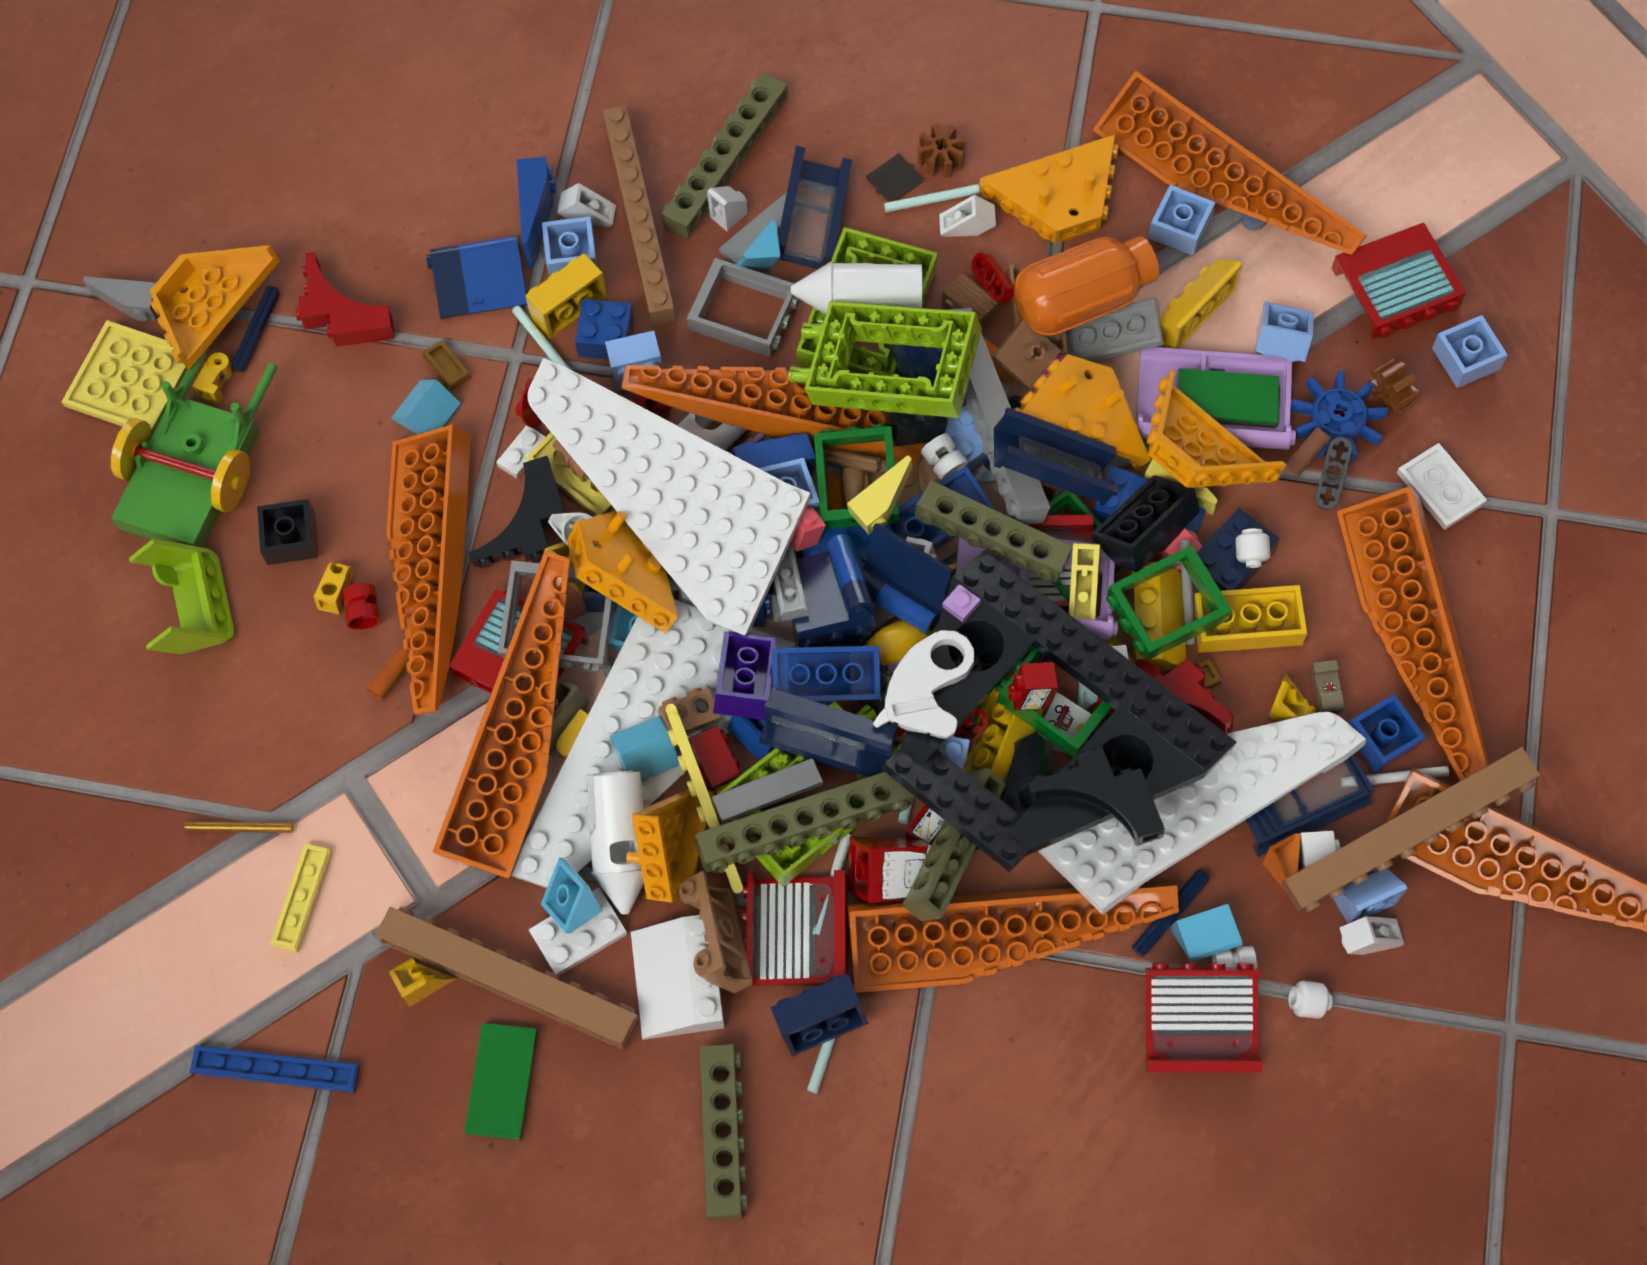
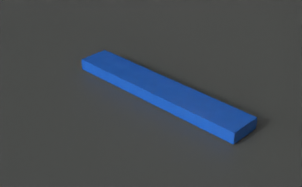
[190,1045,360,1094]

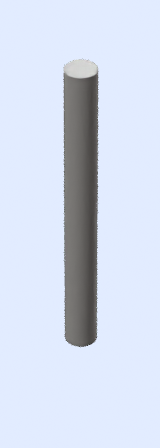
[1180,540,1196,645]

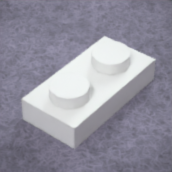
[496,426,545,479]

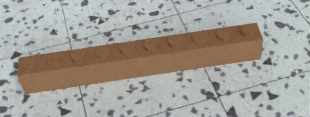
[603,105,676,328]
[1281,747,1540,913]
[375,906,638,1050]

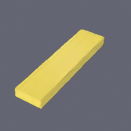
[270,843,332,953]

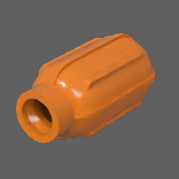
[1014,236,1159,336]

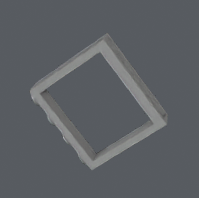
[498,560,615,672]

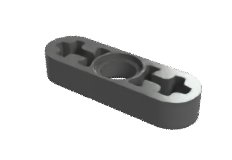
[1315,437,1352,511]

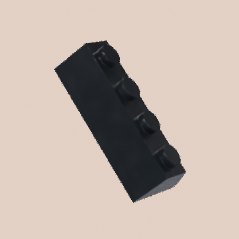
[1091,475,1200,572]

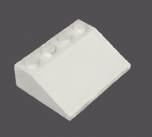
[631,915,725,1040]

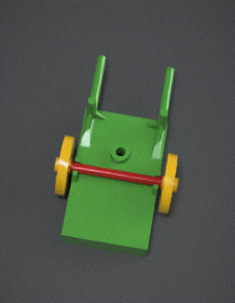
[111,346,278,548]

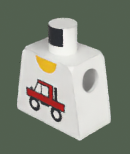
[1038,693,1096,754]

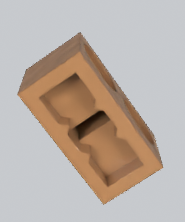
[658,687,721,735]

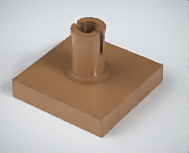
[992,319,1061,390]

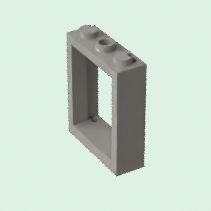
[687,258,800,358]

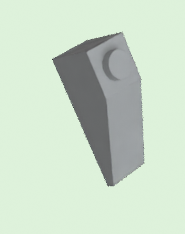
[83,276,157,321]

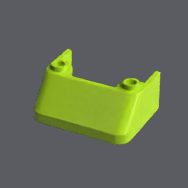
[129,539,234,654]

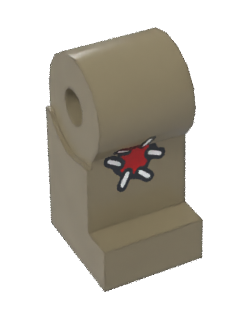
[1309,660,1344,712]

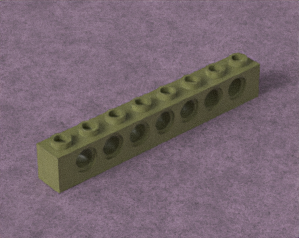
[661,73,788,239]
[695,772,913,873]

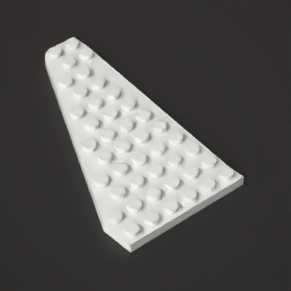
[528,358,812,636]
[511,599,795,889]
[1038,712,1366,915]

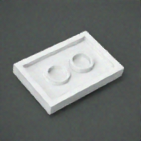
[1397,443,1487,530]
[529,888,628,976]

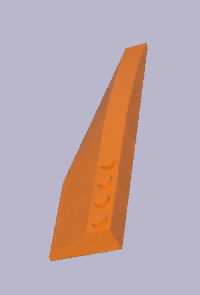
[1093,70,1367,255]
[622,365,924,466]
[386,424,471,716]
[1337,486,1489,781]
[432,550,570,879]
[1385,768,1647,932]
[847,884,1179,993]

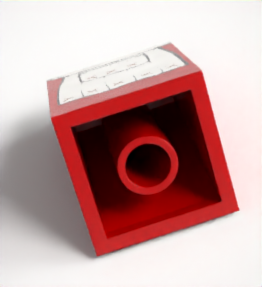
[848,836,931,903]

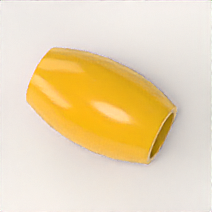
[864,620,928,667]

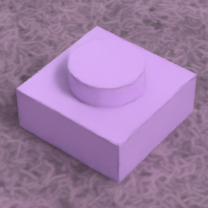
[943,584,980,623]

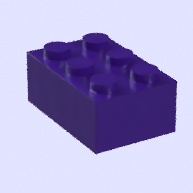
[713,631,777,720]

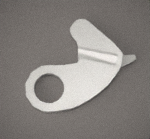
[873,630,974,739]

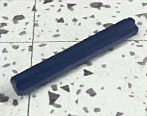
[231,285,280,372]
[1132,870,1210,956]

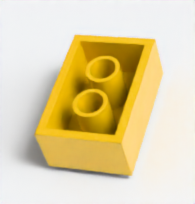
[525,253,608,340]

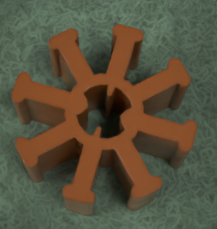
[918,124,966,178]
[1368,359,1421,416]

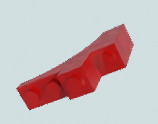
[295,252,395,347]
[1097,658,1234,734]

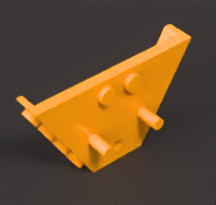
[979,135,1118,244]
[150,245,280,370]
[1014,354,1151,469]
[1146,369,1286,488]
[567,509,678,634]
[626,789,716,903]

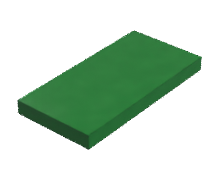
[1177,368,1279,426]
[464,1023,538,1141]

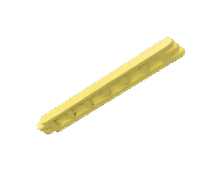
[666,704,743,893]

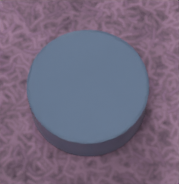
[1241,214,1265,231]

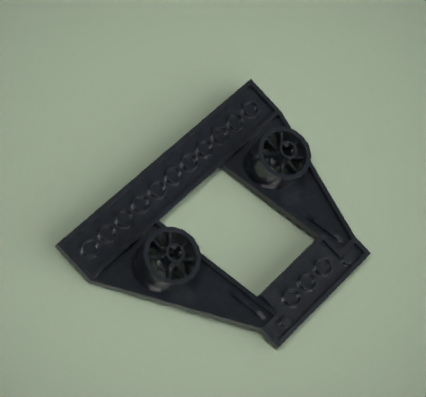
[882,550,1237,872]

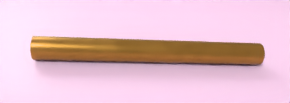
[185,821,294,833]

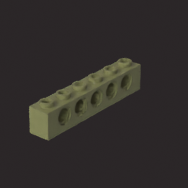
[915,480,1073,583]
[902,768,1006,921]
[700,1044,747,1221]

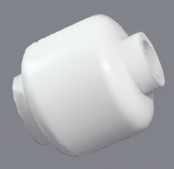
[1235,529,1270,568]
[1288,981,1332,1019]

